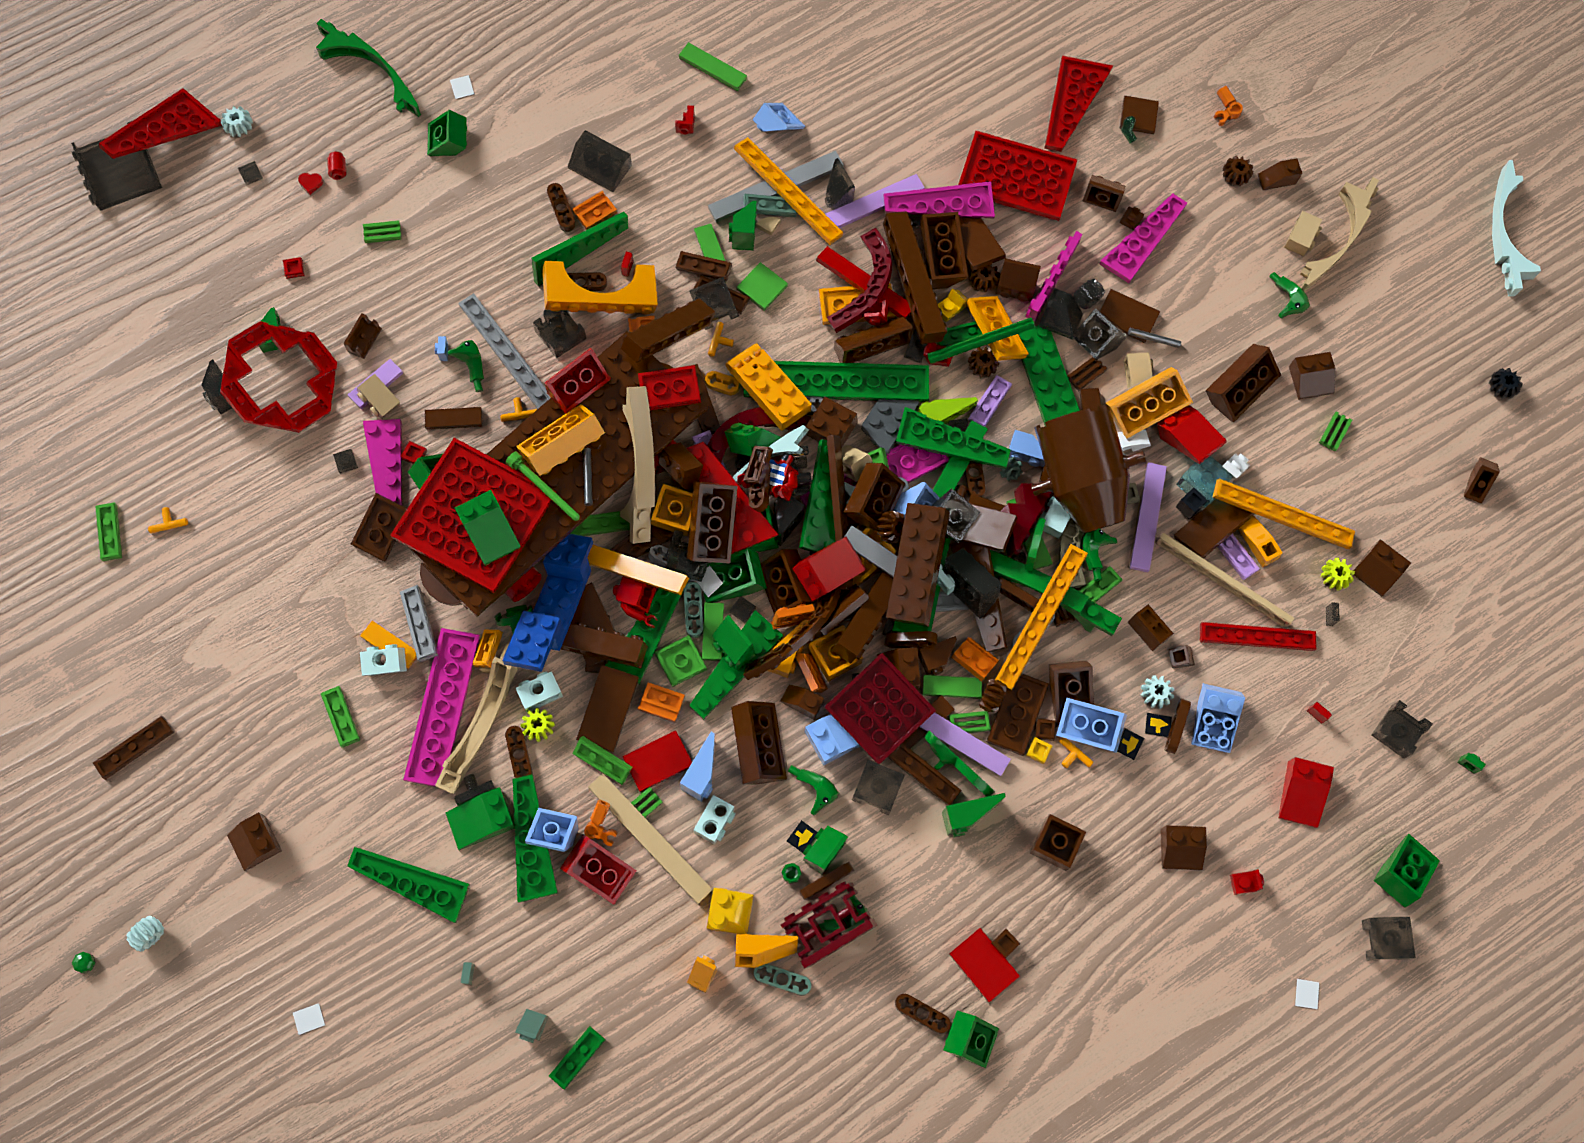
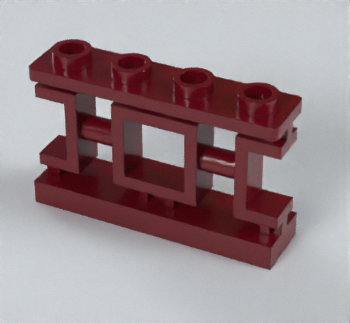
[781,881,878,969]

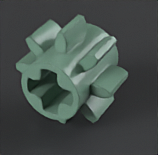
[1000,457,1023,481]

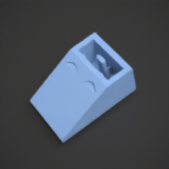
[1191,683,1245,753]

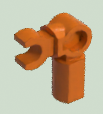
[1214,86,1243,126]
[584,800,618,846]

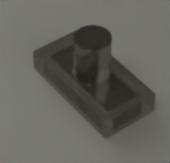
[454,774,496,806]

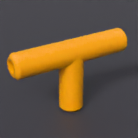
[708,322,734,357]
[500,397,537,422]
[148,507,188,534]
[1060,738,1094,768]

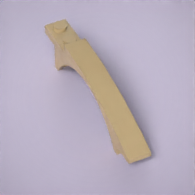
[1300,177,1379,292]
[620,386,655,544]
[435,644,519,794]

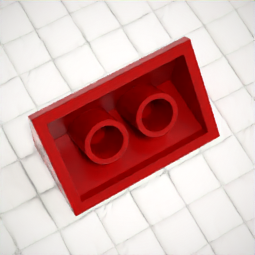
[544,348,611,414]

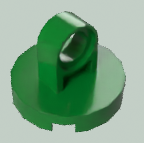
[494,605,533,634]

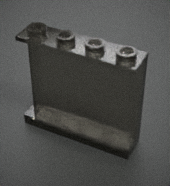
[71,121,163,211]

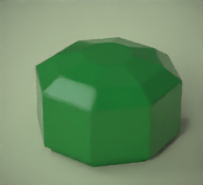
[782,863,802,884]
[72,952,96,973]

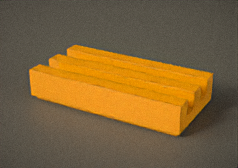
[472,629,503,668]

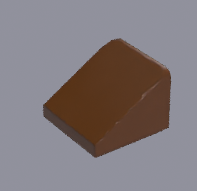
[1169,645,1195,668]

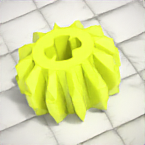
[1320,558,1355,591]
[521,708,555,742]

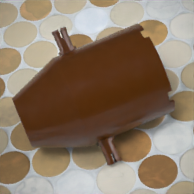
[1031,405,1147,533]

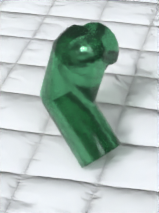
[1121,116,1137,144]

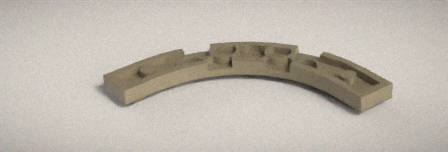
[1059,483,1140,588]

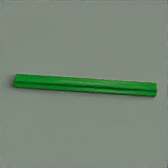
[928,318,1035,363]

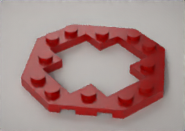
[220,321,337,433]

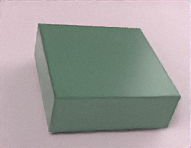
[461,962,475,985]

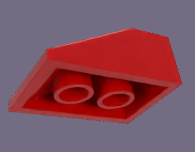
[1157,405,1227,464]
[792,536,866,601]
[1278,757,1334,828]
[560,835,637,905]

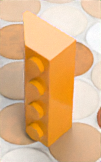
[1105,367,1193,439]
[516,404,605,476]

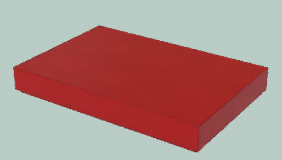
[638,365,701,411]
[622,730,692,793]
[949,928,1020,1003]

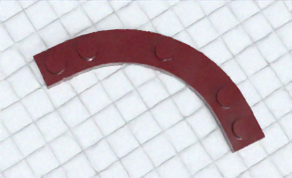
[827,228,892,333]
[707,407,811,463]

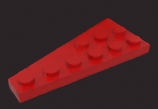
[1044,56,1113,152]
[99,88,222,159]
[687,442,779,554]

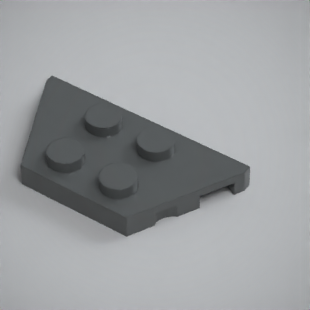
[861,399,920,456]

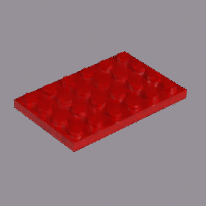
[958,131,1078,221]

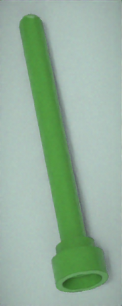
[506,451,580,521]

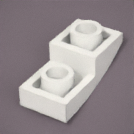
[1118,429,1151,452]
[1222,453,1250,478]

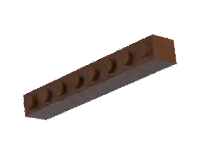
[883,211,947,344]

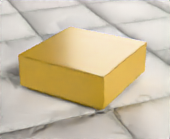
[1026,737,1052,764]

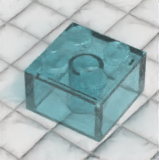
[1176,456,1234,508]

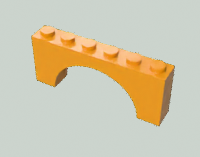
[542,261,658,315]

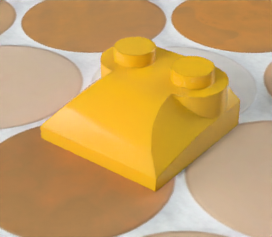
[707,888,754,934]

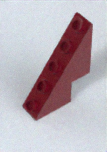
[1001,483,1054,558]

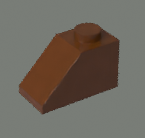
[1258,158,1303,190]
[1464,457,1500,504]
[918,636,957,675]
[780,684,824,720]

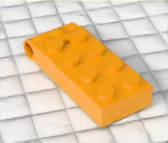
[725,343,812,431]

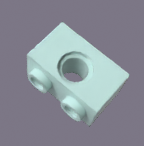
[360,644,407,676]
[516,671,563,713]

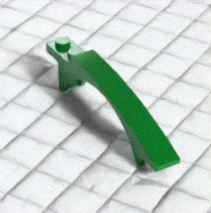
[316,19,421,117]
[990,550,1122,636]

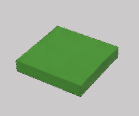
[737,262,788,311]
[655,635,707,687]

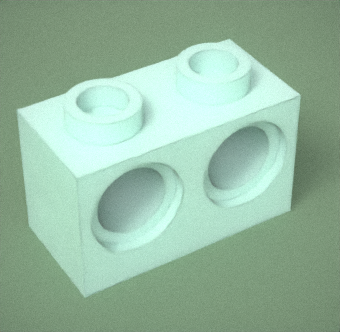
[694,795,736,844]

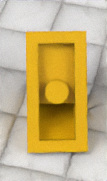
[938,288,968,322]

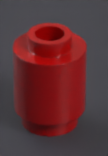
[327,152,347,180]

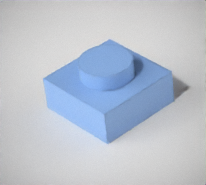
[435,336,449,361]

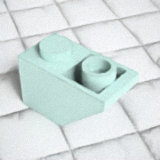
[1040,496,1070,539]

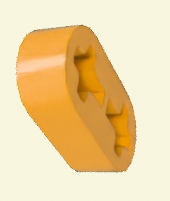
[705,371,739,396]

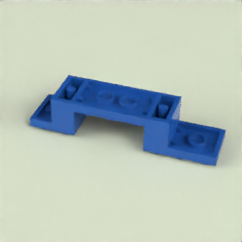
[502,534,593,672]

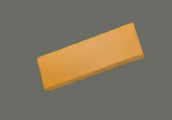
[360,621,417,669]

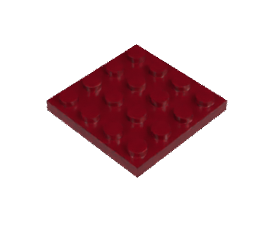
[824,653,936,765]

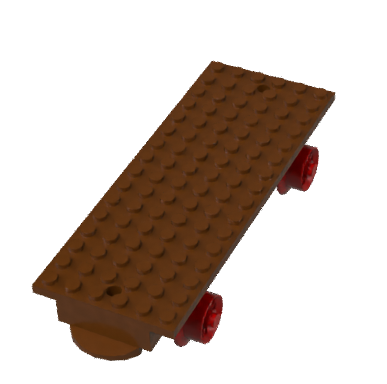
[409,331,707,617]

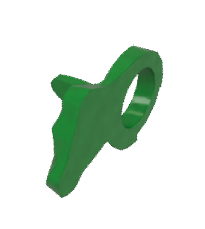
[925,730,995,797]

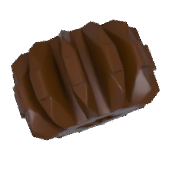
[1222,155,1254,186]
[969,264,1000,292]
[968,346,999,379]
[876,511,904,544]
[979,679,1007,714]

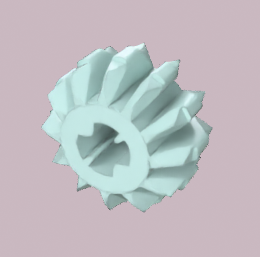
[221,106,253,138]
[1141,675,1174,709]
[126,916,164,952]

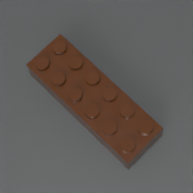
[886,503,950,627]

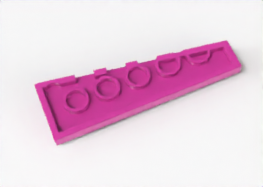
[883,182,995,218]
[1100,193,1187,283]
[1025,231,1083,323]
[363,419,402,505]

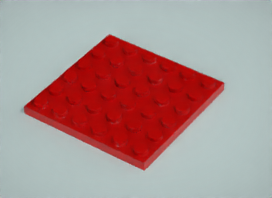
[390,438,556,593]

